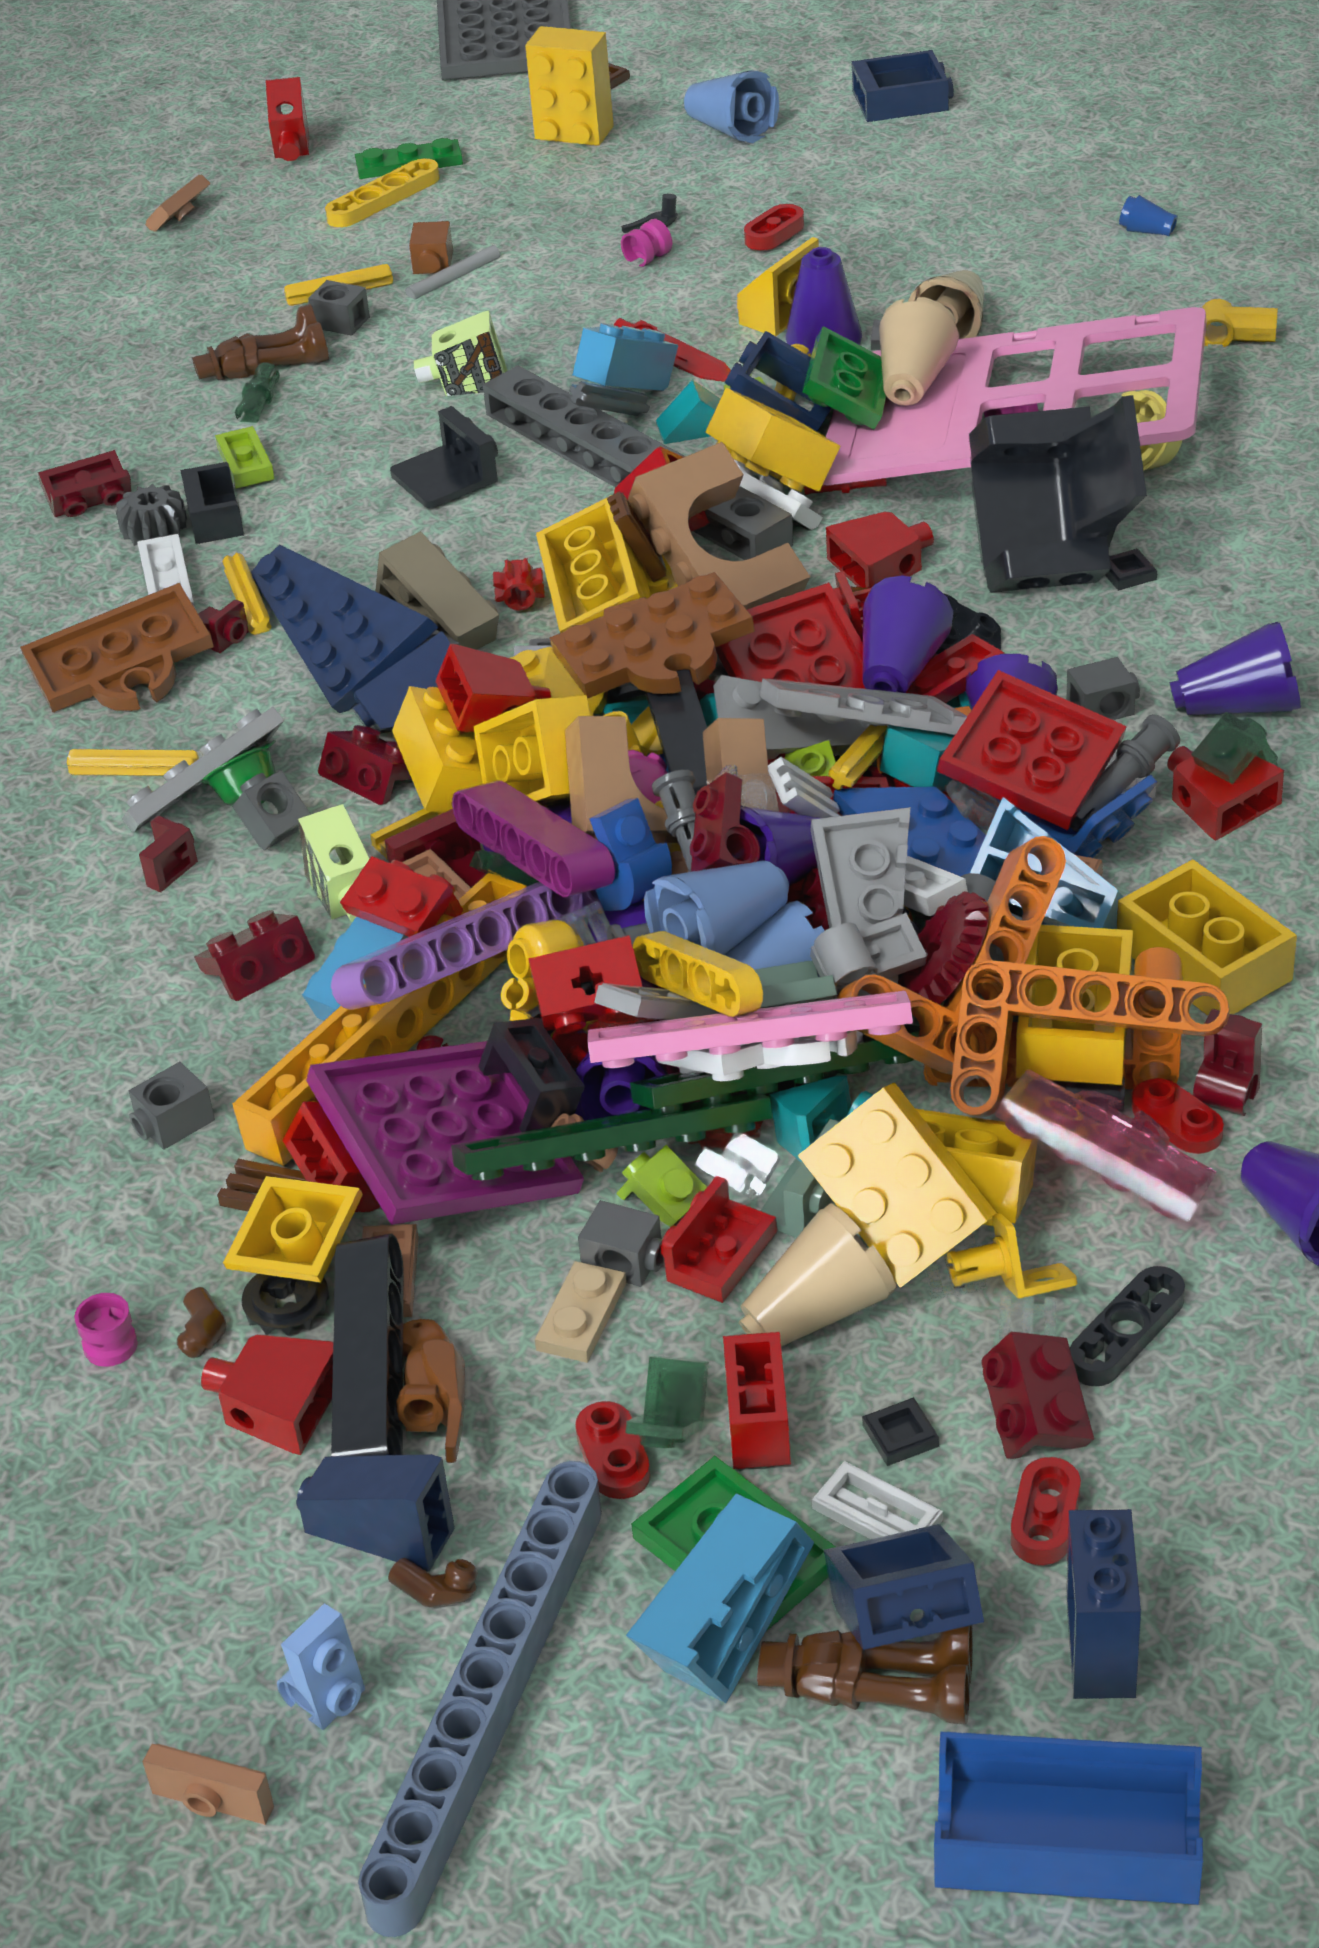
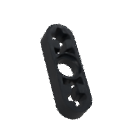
[1070,1266,1185,1386]

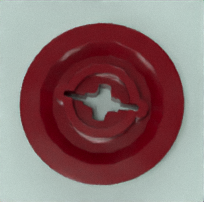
[898,891,989,1005]

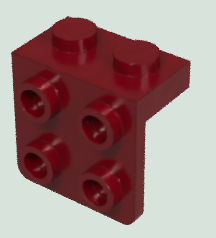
[384,809,513,888]

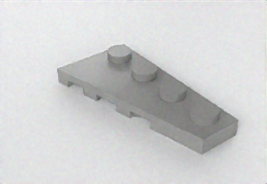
[713,675,877,760]
[759,678,967,735]
[122,706,284,832]
[810,807,911,996]

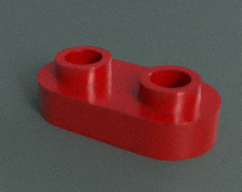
[744,204,804,251]
[1132,1078,1224,1154]
[575,1401,650,1499]
[1011,1457,1081,1565]

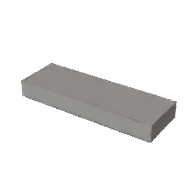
[594,983,720,1020]

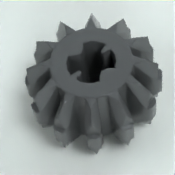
[116,484,187,546]

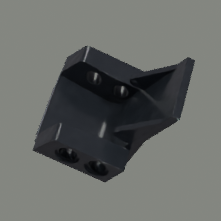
[969,395,1147,593]

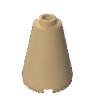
[908,270,984,339]
[879,297,959,406]
[739,1203,897,1347]

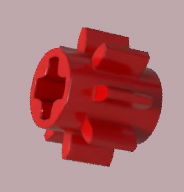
[493,558,545,610]

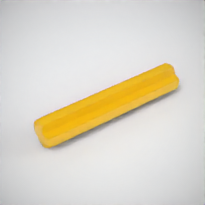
[284,264,393,306]
[222,553,272,635]
[828,725,888,790]
[67,749,199,776]

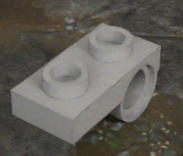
[810,913,927,997]

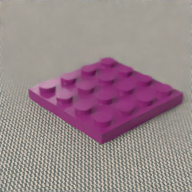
[306,1041,584,1225]

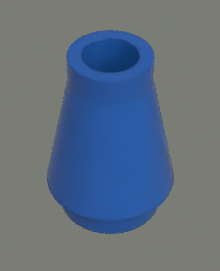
[1119,195,1178,236]

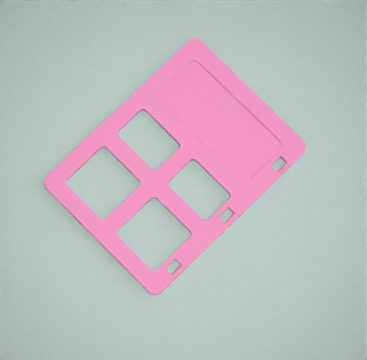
[823,307,1207,485]

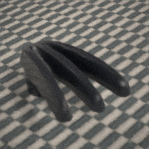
[621,194,678,233]

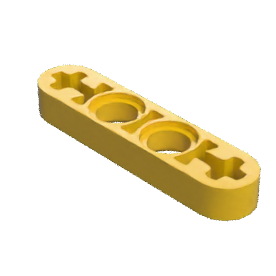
[325,159,439,228]
[633,931,763,1017]

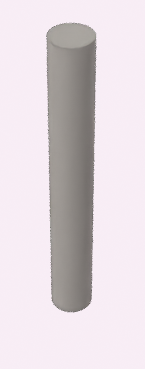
[405,245,500,300]

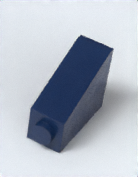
[352,631,451,734]
[296,1454,455,1572]

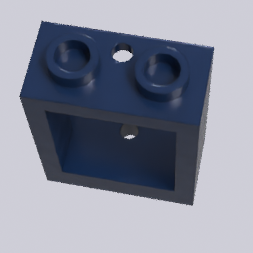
[851,50,954,122]
[725,331,832,432]
[1066,1509,1141,1699]
[824,1524,984,1650]

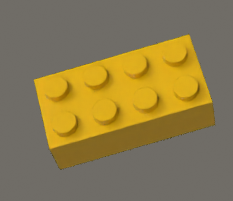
[536,496,651,633]

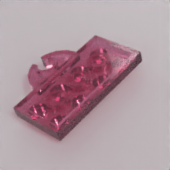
[995,1069,1217,1222]

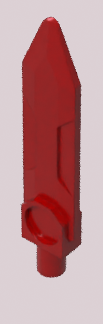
[614,318,731,382]

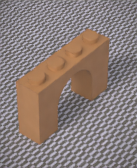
[628,442,810,610]
[565,716,772,844]

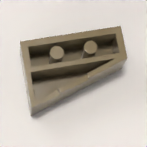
[375,531,499,650]

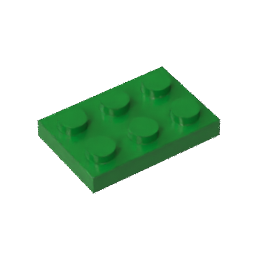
[802,326,886,429]
[631,1456,836,1631]

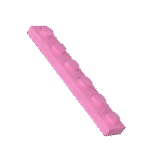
[588,991,913,1068]

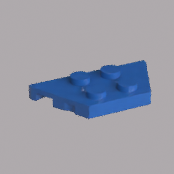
[832,787,986,877]

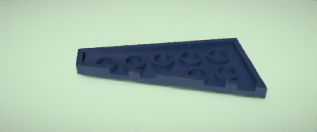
[251,544,439,713]

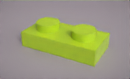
[215,426,275,489]

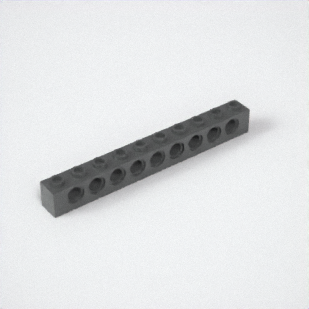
[483,365,793,560]

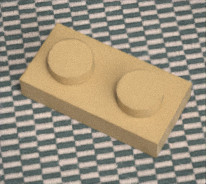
[535,1261,626,1363]

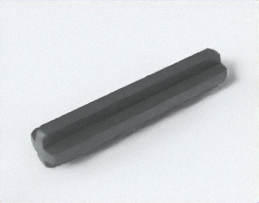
[569,381,650,416]

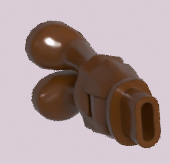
[192,304,329,380]
[757,1625,973,1724]

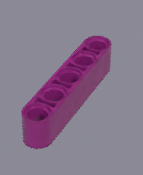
[452,780,615,898]

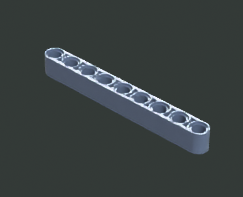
[358,1461,602,1937]

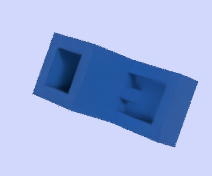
[589,798,672,911]

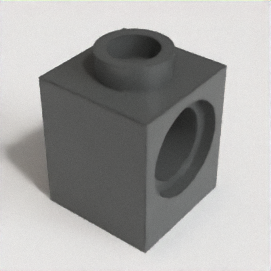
[308,280,370,336]
[1066,657,1140,720]
[232,770,311,851]
[128,1061,215,1150]
[578,1200,664,1287]

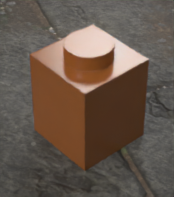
[409,221,453,274]

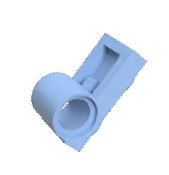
[277,1603,365,1730]

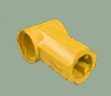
[1201,299,1278,347]

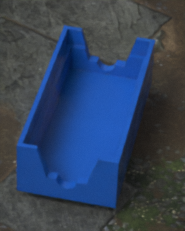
[934,1731,1203,1905]

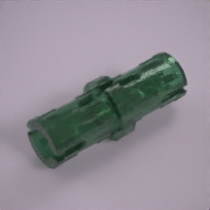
[235,363,280,423]

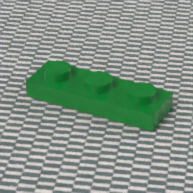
[355,138,463,179]

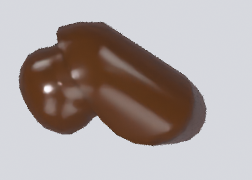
[177,1287,226,1358]
[388,1558,478,1607]

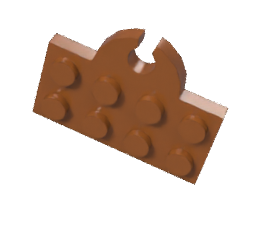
[550,572,755,699]
[20,583,214,712]

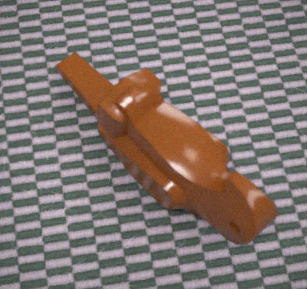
[396,1319,465,1463]

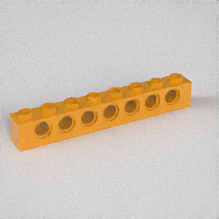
[232,873,527,1166]

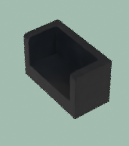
[180,462,244,544]
[478,1018,585,1132]

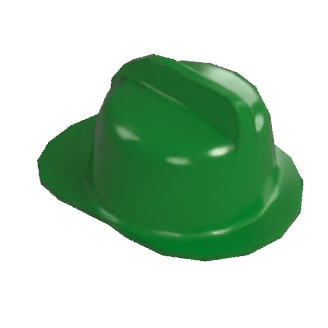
[201,740,276,806]

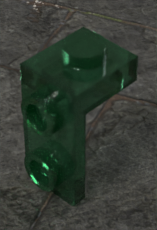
[1191,712,1279,784]
[625,1355,709,1448]

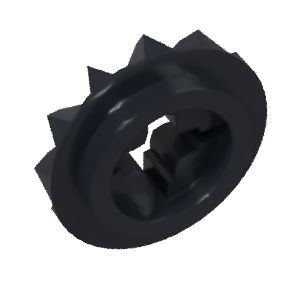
[241,1274,330,1336]

